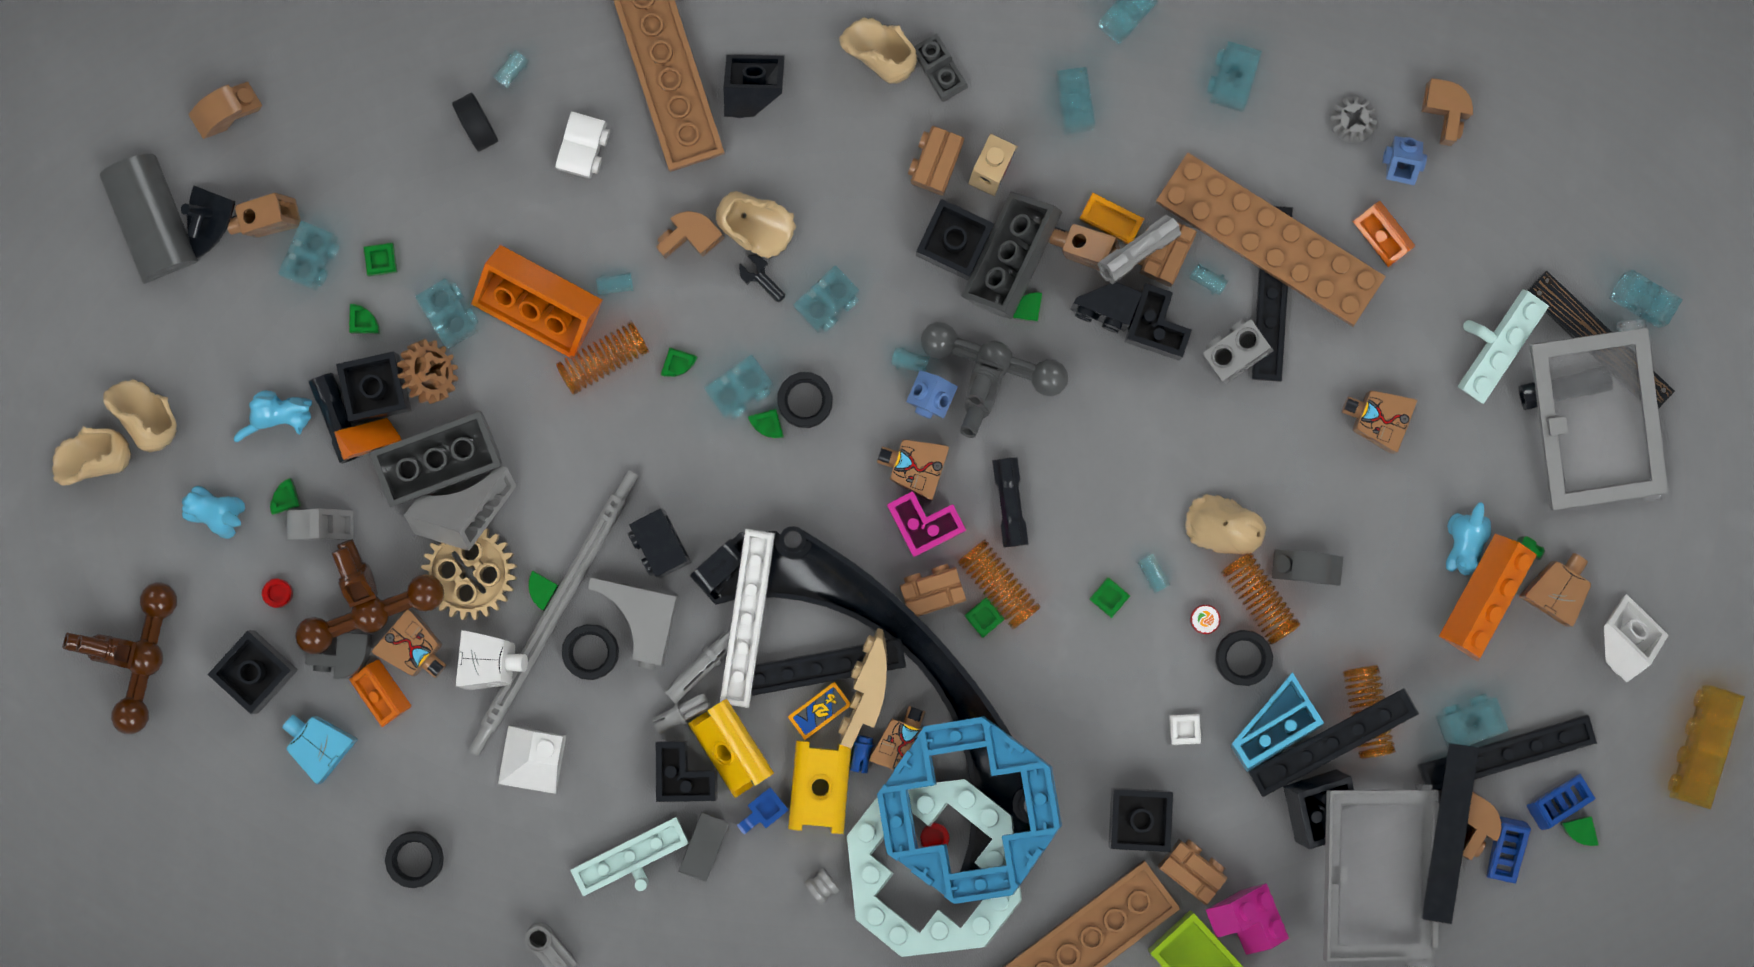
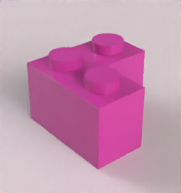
[887,491,966,558]
[1206,883,1289,955]

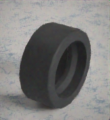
[452,93,498,152]
[777,372,833,428]
[562,624,619,680]
[1215,630,1273,686]
[385,831,444,888]

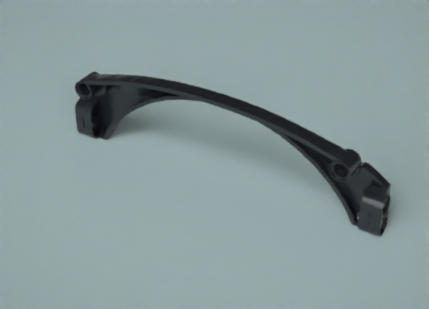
[690,526,1031,901]

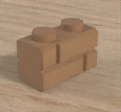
[908,126,965,196]
[1138,222,1197,287]
[900,564,966,617]
[1158,839,1228,905]

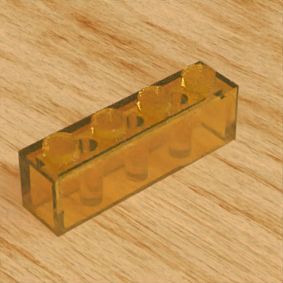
[1668,685,1745,810]

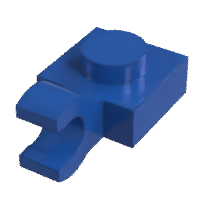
[737,787,788,834]

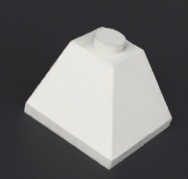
[1604,594,1669,682]
[498,726,566,794]

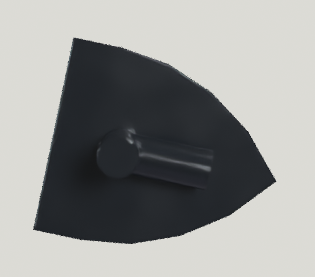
[181,185,236,258]

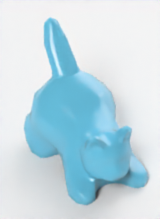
[234,390,312,442]
[182,486,245,539]
[1446,502,1491,576]

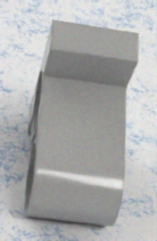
[287,508,354,540]

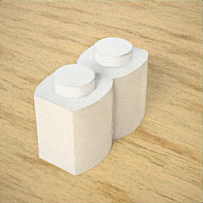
[555,111,610,179]

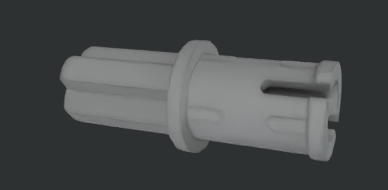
[652,694,710,734]

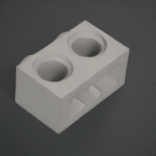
[1203,319,1274,384]

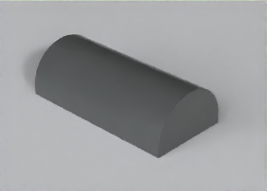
[100,154,199,284]
[961,191,1062,319]
[369,411,502,508]

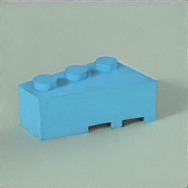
[1231,672,1324,772]

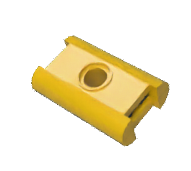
[688,698,774,798]
[788,740,851,834]

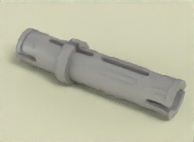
[663,630,730,704]

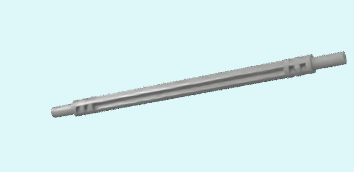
[468,470,638,756]

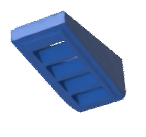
[1527,774,1596,830]
[1486,816,1531,884]

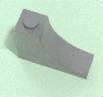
[404,466,517,551]
[588,578,678,670]

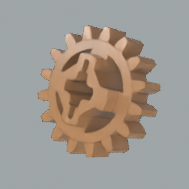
[397,339,458,404]

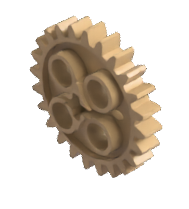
[421,528,517,620]

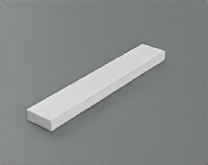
[720,529,775,708]

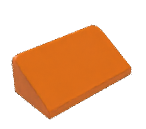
[1352,201,1415,267]
[334,418,402,460]
[349,660,411,727]

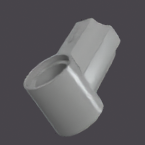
[525,922,577,967]

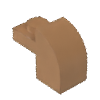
[1421,78,1473,146]
[188,81,263,139]
[656,211,724,259]
[1462,792,1501,861]

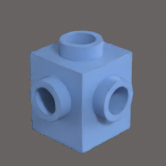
[1382,136,1427,185]
[906,370,958,419]

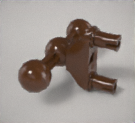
[295,539,445,654]
[62,582,177,734]

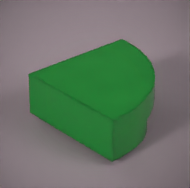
[1013,292,1042,322]
[349,304,380,334]
[661,347,698,377]
[748,409,784,439]
[270,478,301,515]
[1517,536,1545,560]
[528,571,559,611]
[1561,816,1599,846]

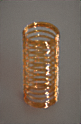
[556,321,650,395]
[957,539,1041,630]
[1221,553,1301,644]
[1342,665,1396,759]

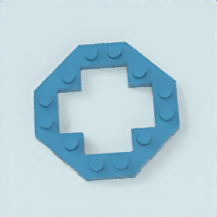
[877,716,1062,904]

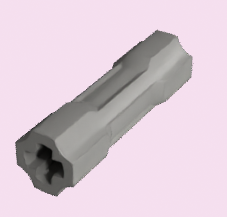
[1097,214,1182,284]

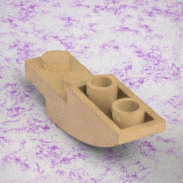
[838,628,887,749]

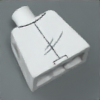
[456,630,528,690]

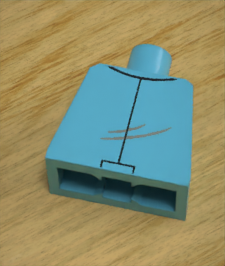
[282,714,358,784]

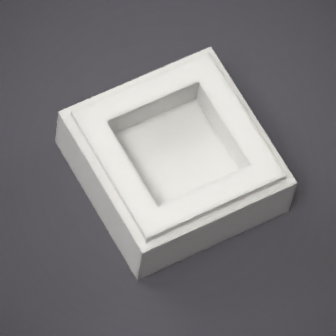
[1169,714,1201,745]

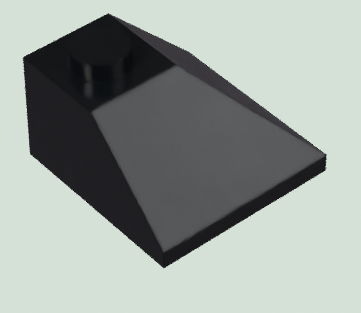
[723,55,785,118]

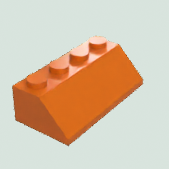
[471,245,603,359]
[1439,533,1537,662]

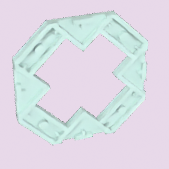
[847,779,1022,957]

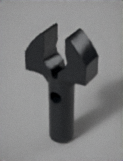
[739,255,785,302]

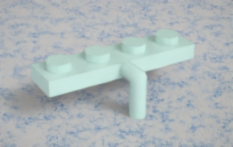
[1457,289,1549,404]
[570,816,690,896]

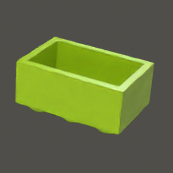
[1147,910,1243,967]

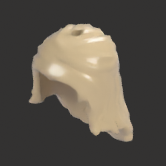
[839,18,917,84]
[716,191,796,259]
[103,379,177,453]
[52,426,131,486]
[1185,494,1266,555]

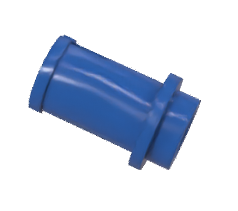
[849,735,875,773]

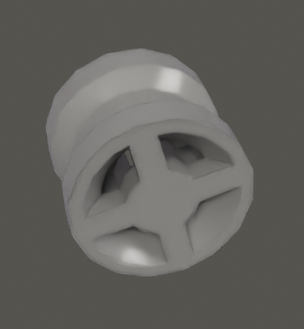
[804,867,840,905]

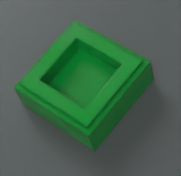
[364,243,398,276]
[1089,577,1130,618]
[964,597,1005,638]

